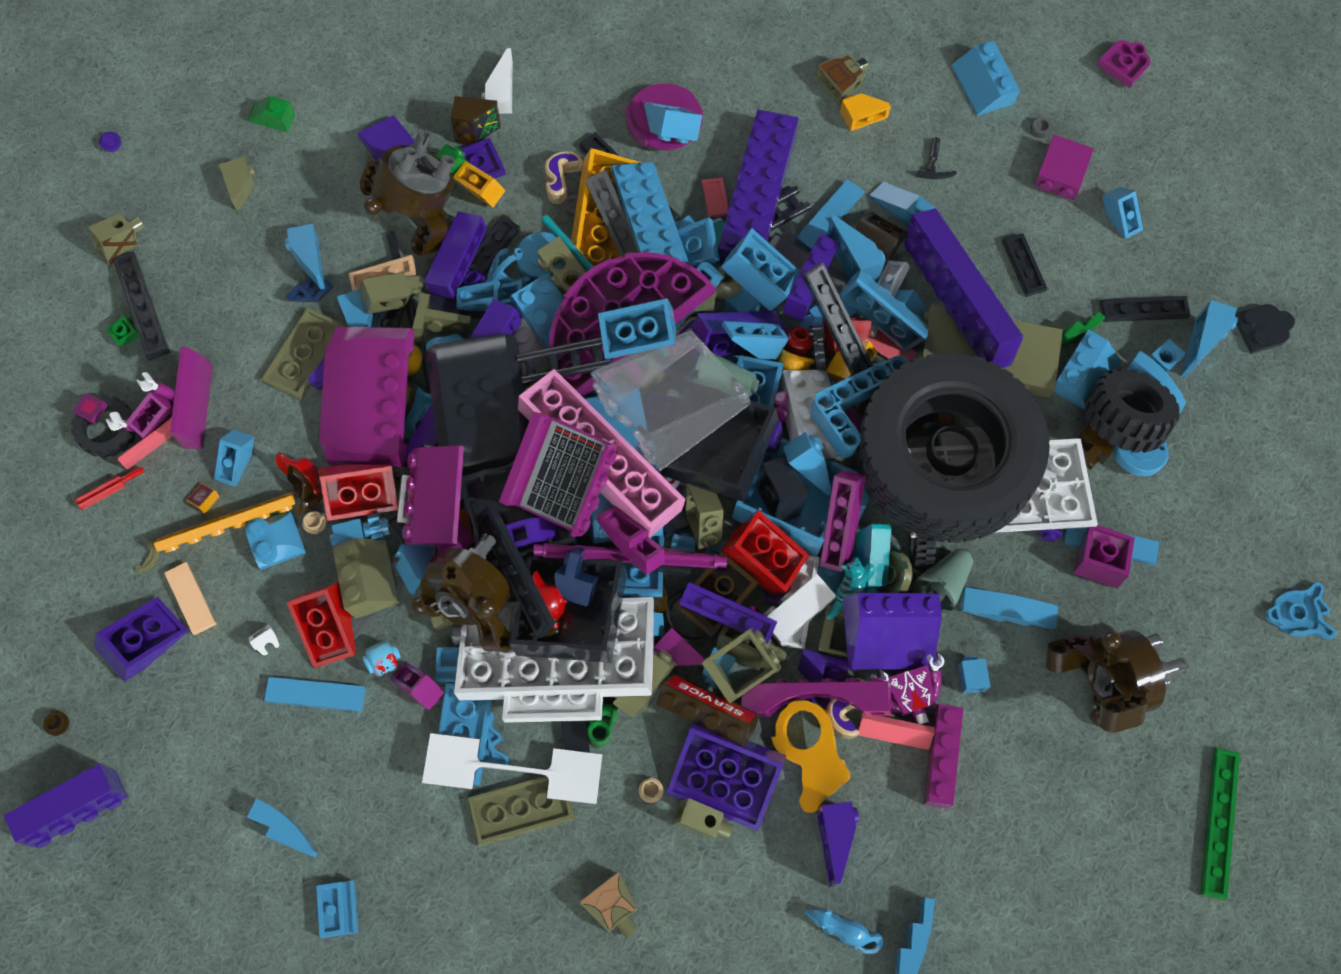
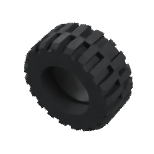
[1084,368,1180,453]

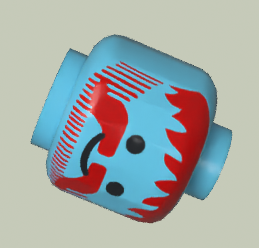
[362,641,401,676]

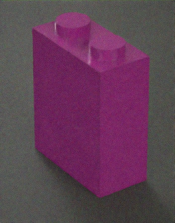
[1034,134,1094,200]

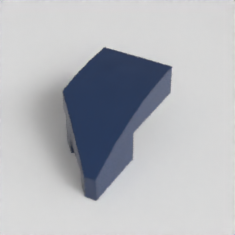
[285,278,333,302]

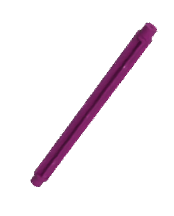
[533,543,727,569]

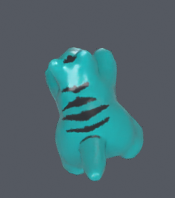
[827,557,874,620]

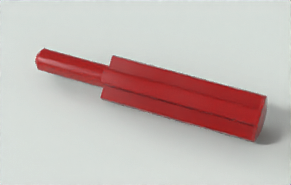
[75,467,144,510]

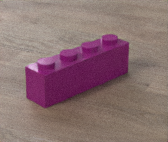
[820,470,866,572]
[923,704,963,809]

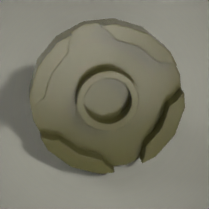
[878,551,921,593]

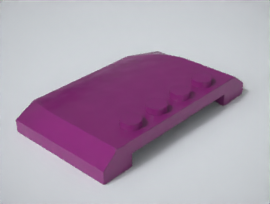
[319,327,414,468]

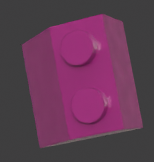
[1073,525,1135,589]

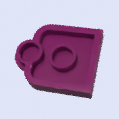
[1097,40,1151,88]

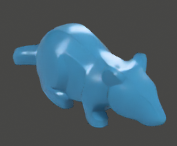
[805,909,884,954]

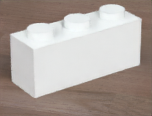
[763,574,836,645]

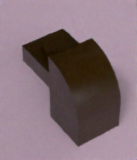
[1076,424,1114,470]

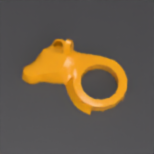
[771,700,850,813]

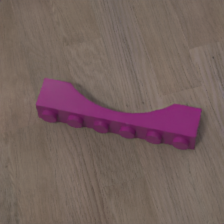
[741,678,891,717]

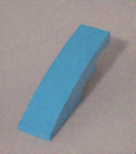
[961,587,1058,630]
[895,898,935,974]

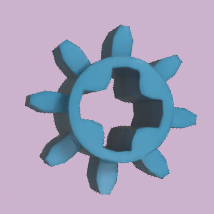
[363,513,390,540]

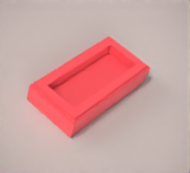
[701,177,729,220]

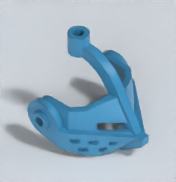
[486,248,533,286]

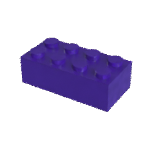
[3,764,128,848]

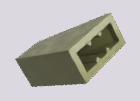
[613,649,676,718]

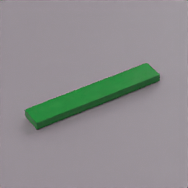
[1200,748,1240,901]

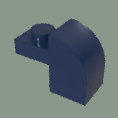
[555,546,598,606]

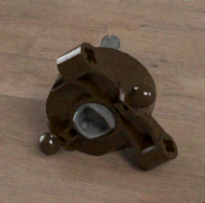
[411,533,511,652]

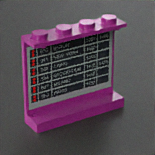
[499,412,618,537]

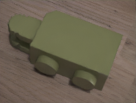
[358,273,424,314]
[716,625,787,673]

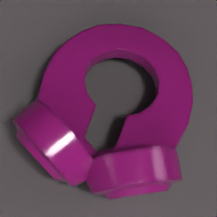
[774,391,789,422]

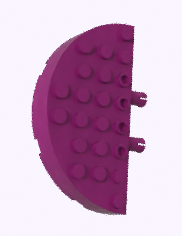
[549,252,717,398]

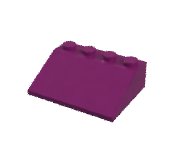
[402,446,464,546]

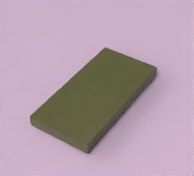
[261,307,346,401]
[467,776,575,847]

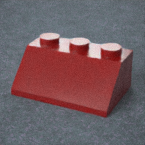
[721,510,809,595]

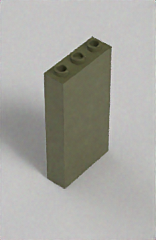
[916,304,1063,398]

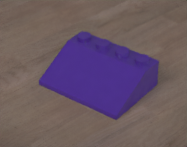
[842,593,942,670]
[666,723,786,831]

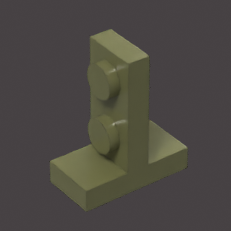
[413,293,471,343]

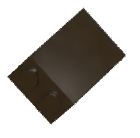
[675,551,758,637]

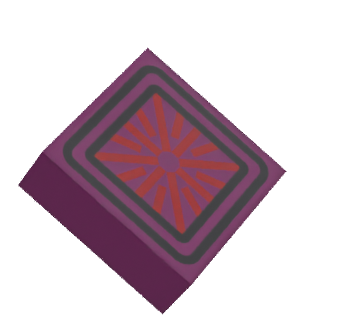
[72,393,108,424]

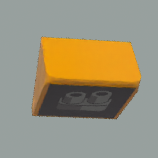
[186,482,220,514]

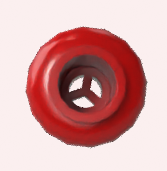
[783,327,814,358]

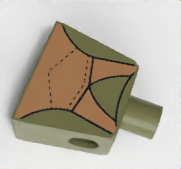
[580,872,638,939]

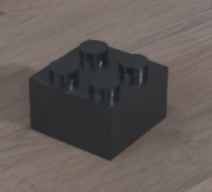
[756,456,809,522]

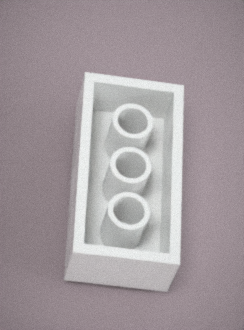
[778,370,846,459]

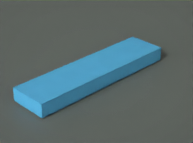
[796,179,864,252]
[1062,527,1159,565]
[264,677,366,712]

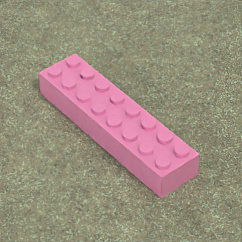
[518,369,685,538]

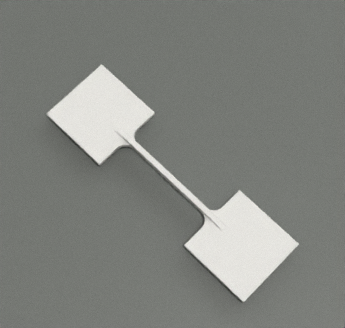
[422,733,602,804]

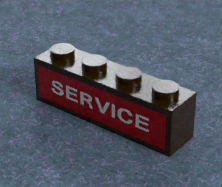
[656,673,760,747]

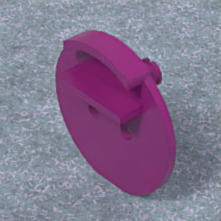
[625,83,703,151]

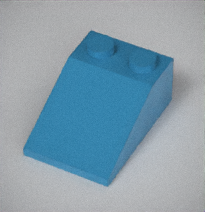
[826,216,885,282]
[1181,300,1238,377]

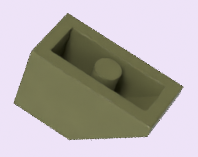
[219,156,256,210]

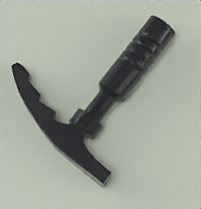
[916,137,957,180]

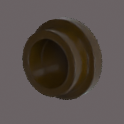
[43,711,70,736]

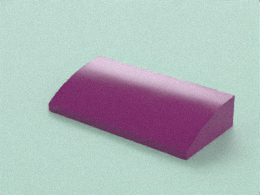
[170,347,213,449]

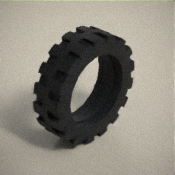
[71,395,137,458]

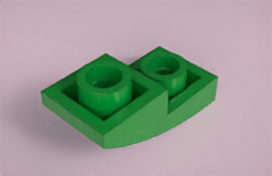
[1061,312,1105,347]
[106,315,161,346]

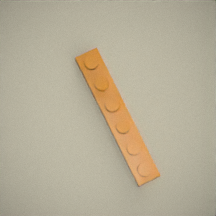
[154,492,296,553]

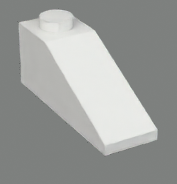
[481,48,513,114]

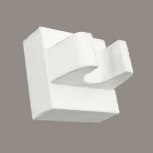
[248,624,279,655]

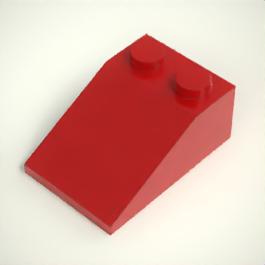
[319,465,398,521]
[287,581,356,668]

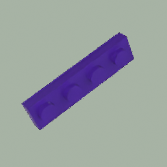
[679,582,778,644]

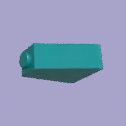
[853,524,891,593]

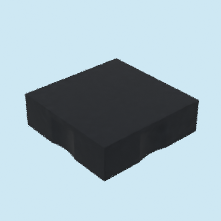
[652,383,779,502]
[461,462,578,569]
[509,555,627,663]

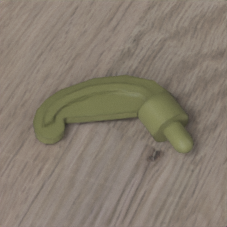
[135,538,161,573]

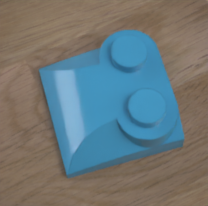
[245,511,306,570]

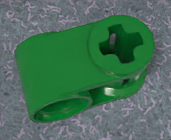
[588,702,619,748]

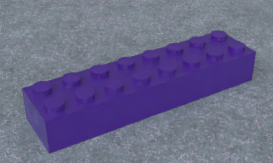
[717,109,799,264]
[904,208,1024,369]

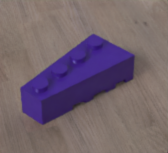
[684,311,786,366]

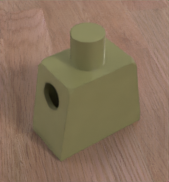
[671,798,733,839]

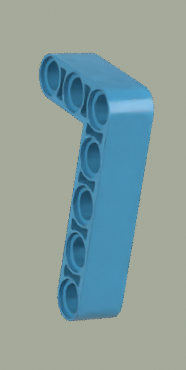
[809,356,908,458]

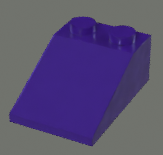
[94,597,188,682]
[816,801,859,887]

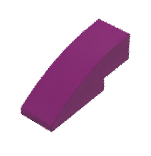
[597,506,665,575]

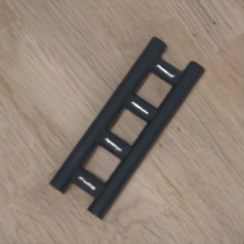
[771,186,812,231]
[517,337,612,385]

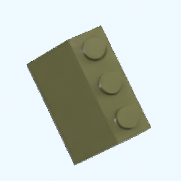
[333,539,400,619]

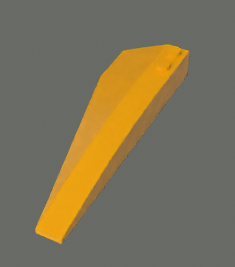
[567,148,642,286]

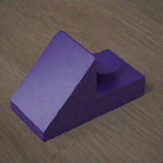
[798,649,849,683]

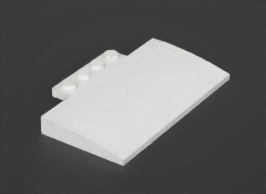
[908,427,1098,538]
[454,597,654,722]

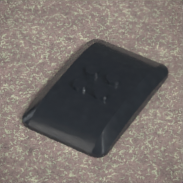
[426,334,529,476]

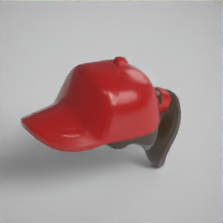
[275,452,323,516]
[525,571,567,641]

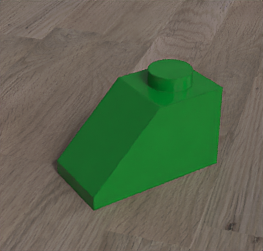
[248,96,295,133]

